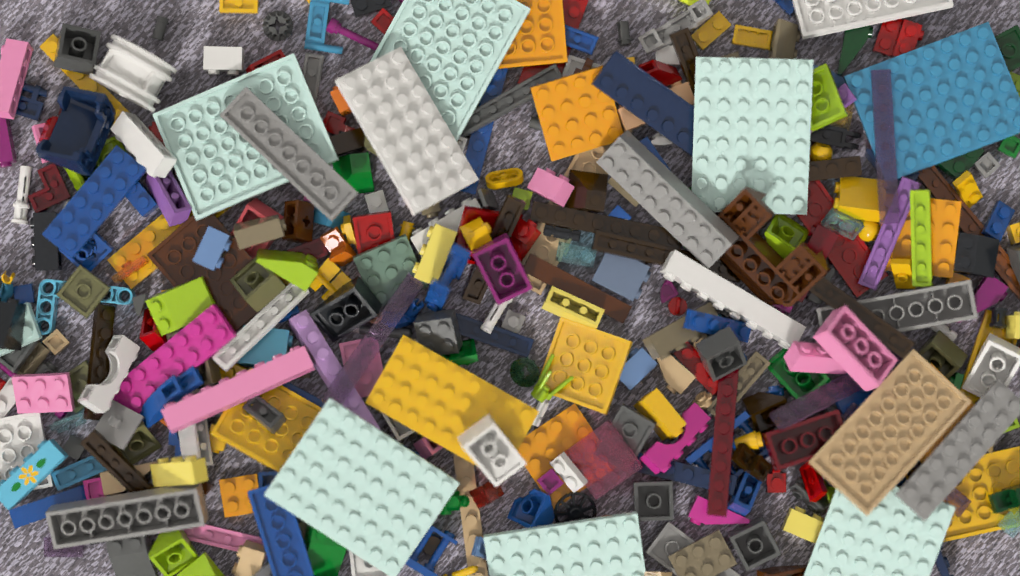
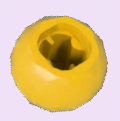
[809,143,833,161]
[856,220,880,242]

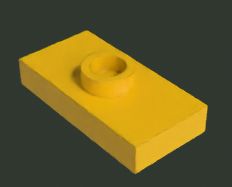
[732,24,773,51]
[890,259,916,289]

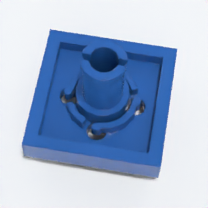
[58,232,114,272]

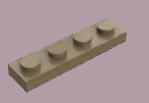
[706,351,771,416]

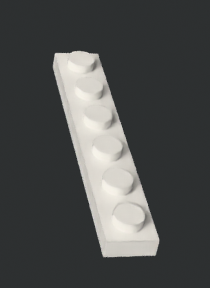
[212,283,310,372]

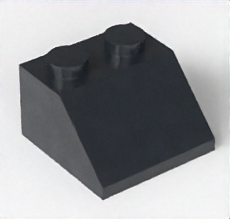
[954,232,1000,278]

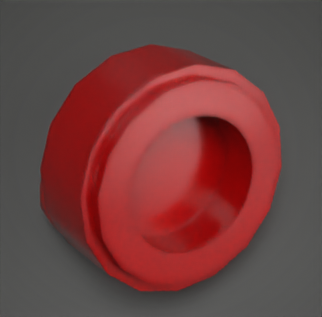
[668,297,687,316]

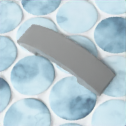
[638,0,713,54]

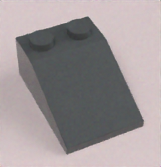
[106,535,157,576]

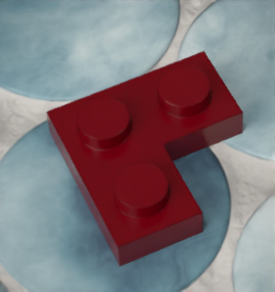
[28,163,72,213]

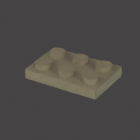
[668,529,737,576]

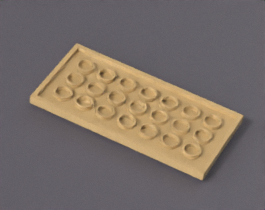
[808,349,971,516]

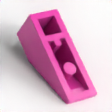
[687,494,750,526]

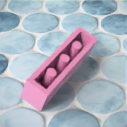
[0,38,33,120]
[784,341,849,375]

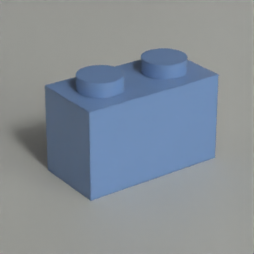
[192,226,233,271]
[620,347,658,391]

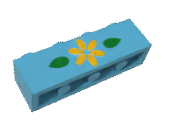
[0,439,69,510]

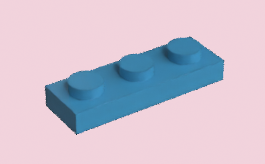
[50,456,107,491]

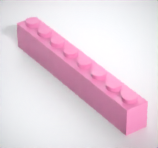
[161,345,315,434]

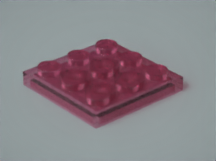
[564,420,643,500]

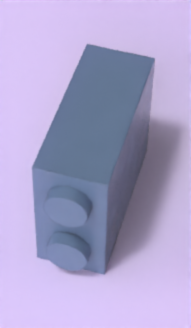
[591,253,651,301]

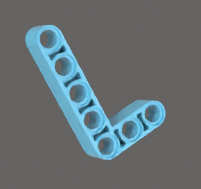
[35,279,136,335]

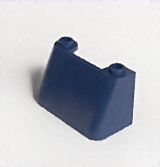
[36,86,116,176]

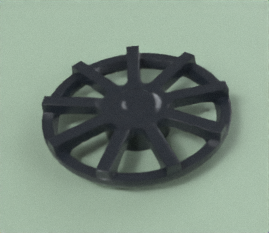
[554,492,597,523]

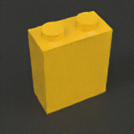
[833,176,886,223]
[633,388,687,441]

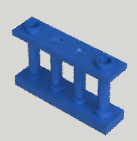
[424,243,471,312]
[684,410,769,476]
[405,525,458,576]

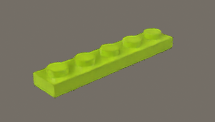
[910,189,933,287]

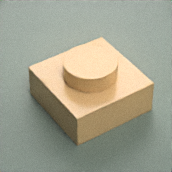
[42,329,70,356]

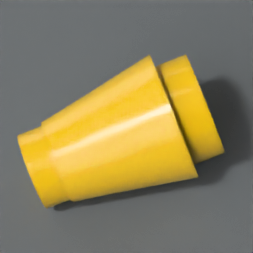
[734,431,764,449]

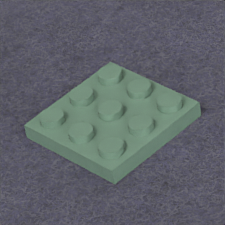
[353,234,429,307]

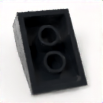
[310,276,382,342]

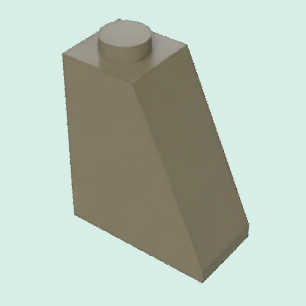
[233,214,287,250]

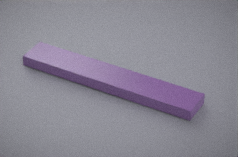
[858,176,921,291]

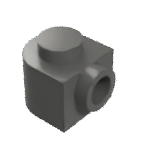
[33,361,58,374]

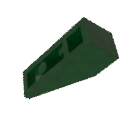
[837,25,873,76]

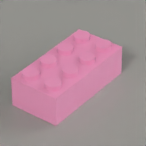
[813,305,898,392]

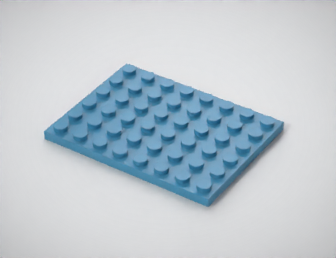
[843,22,1020,184]

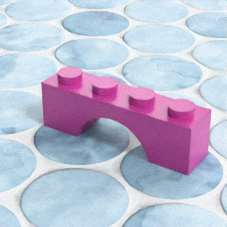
[639,402,711,475]

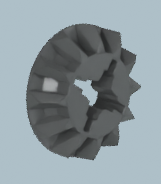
[262,10,293,41]

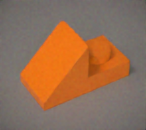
[320,226,357,267]

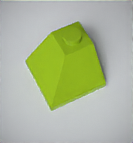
[764,214,809,259]
[148,529,199,576]

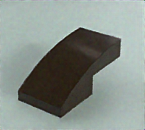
[731,443,772,482]

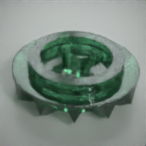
[510,357,540,387]

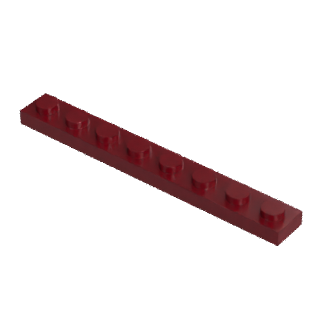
[707,369,739,517]

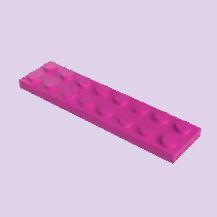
[112,304,238,414]

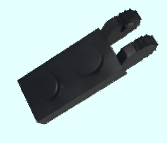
[810,125,861,150]

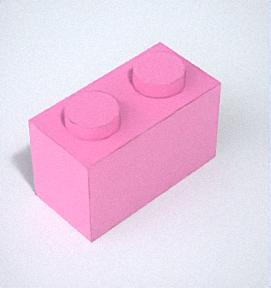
[527,168,575,207]

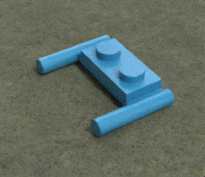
[304,0,350,54]

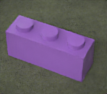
[145,170,192,226]

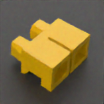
[310,258,351,301]

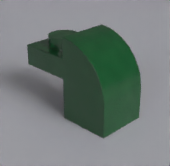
[988,484,1020,514]

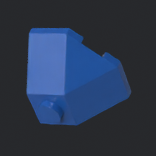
[507,489,555,528]

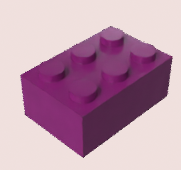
[472,232,533,305]

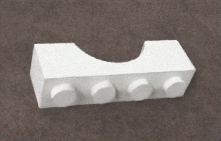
[78,335,140,413]

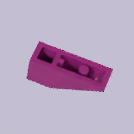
[955,277,1008,323]

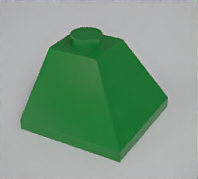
[332,152,375,194]

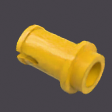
[399,221,415,241]

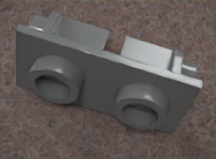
[789,477,829,514]

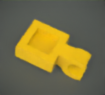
[340,215,357,249]

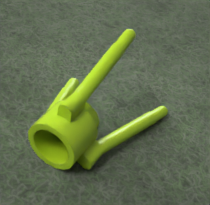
[531,354,574,403]

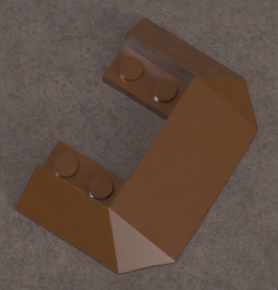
[718,187,829,307]

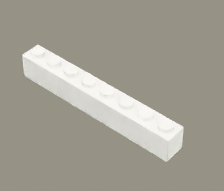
[660,250,806,349]

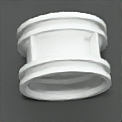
[89,34,177,113]

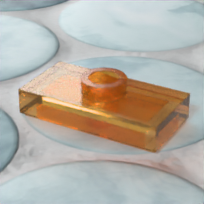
[111,255,149,283]

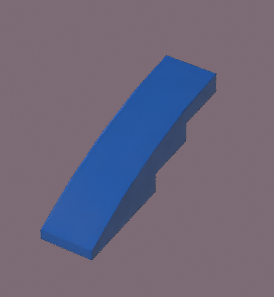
[9,485,86,528]

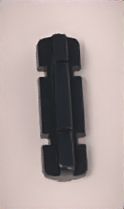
[543,224,581,242]

